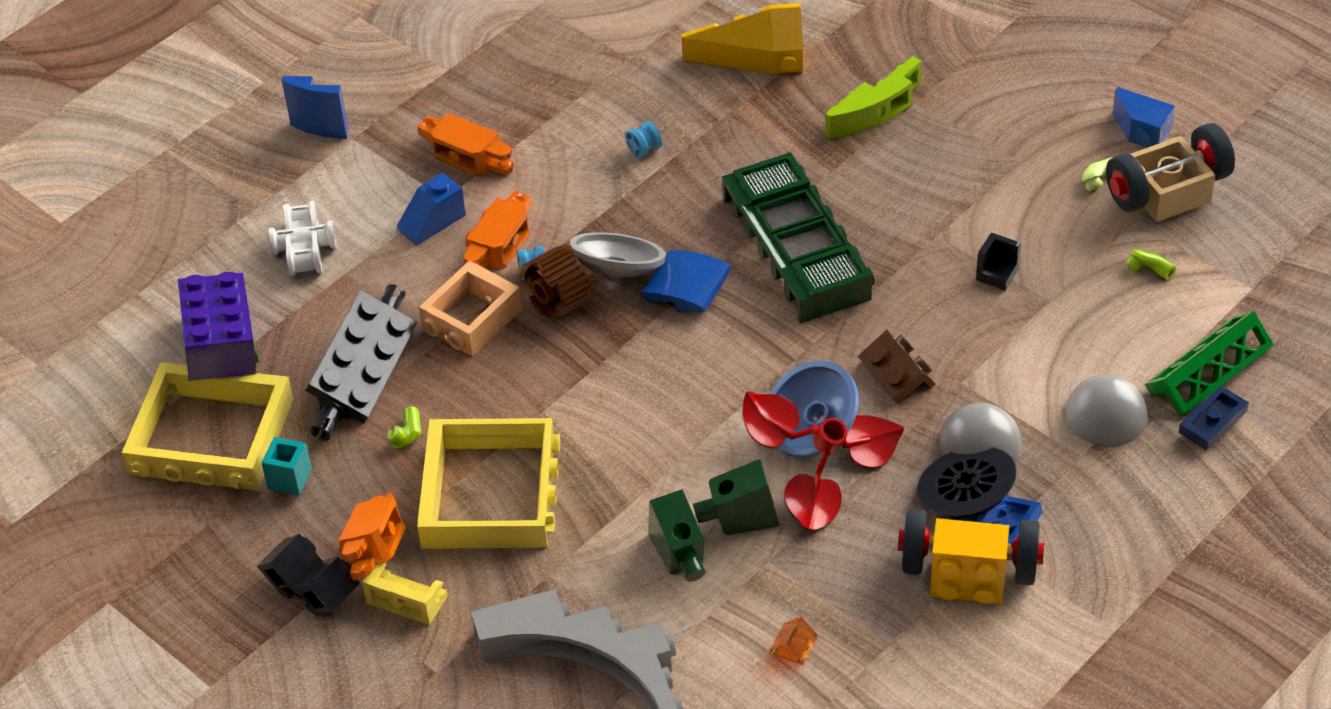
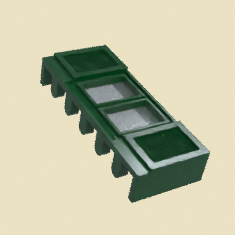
[722,152,875,324]

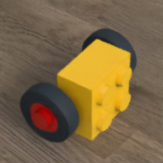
[897,509,1045,604]

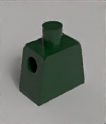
[693,459,780,535]
[648,489,706,582]

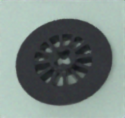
[917,447,1017,518]

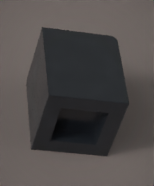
[976,232,1021,291]

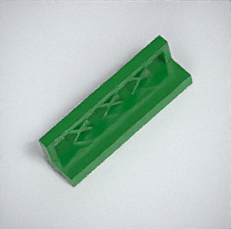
[1145,311,1274,415]

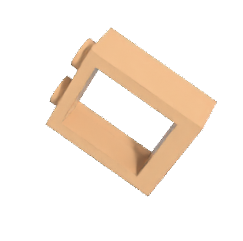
[419,260,522,357]

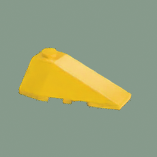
[681,3,803,74]

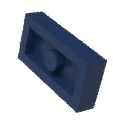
[1178,385,1249,450]

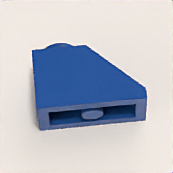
[1113,87,1175,148]
[397,172,466,246]

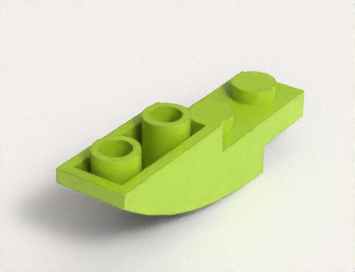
[825,56,922,139]

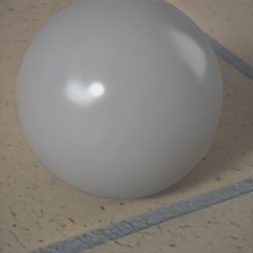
[1065,374,1148,446]
[939,403,1022,462]

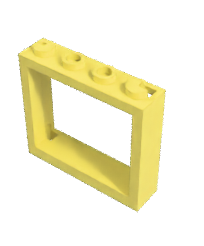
[122,362,293,491]
[417,418,560,549]

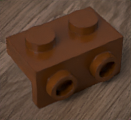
[857,329,936,404]

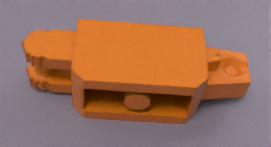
[417,113,514,176]
[463,191,532,270]
[338,493,406,580]

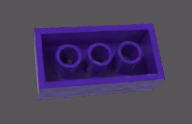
[178,272,256,381]

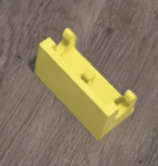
[362,563,448,625]

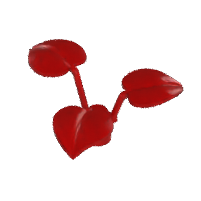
[742,391,904,531]

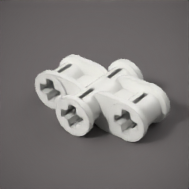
[269,200,336,277]

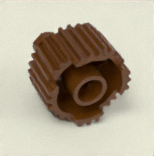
[520,244,595,320]

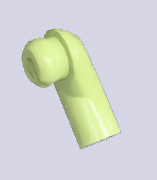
[1081,157,1113,192]

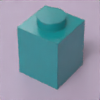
[261,437,312,495]

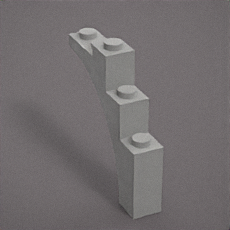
[471,589,683,709]

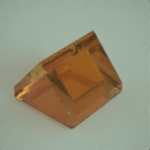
[769,616,818,665]

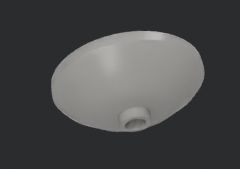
[570,232,666,281]

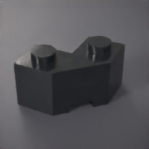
[257,534,360,615]

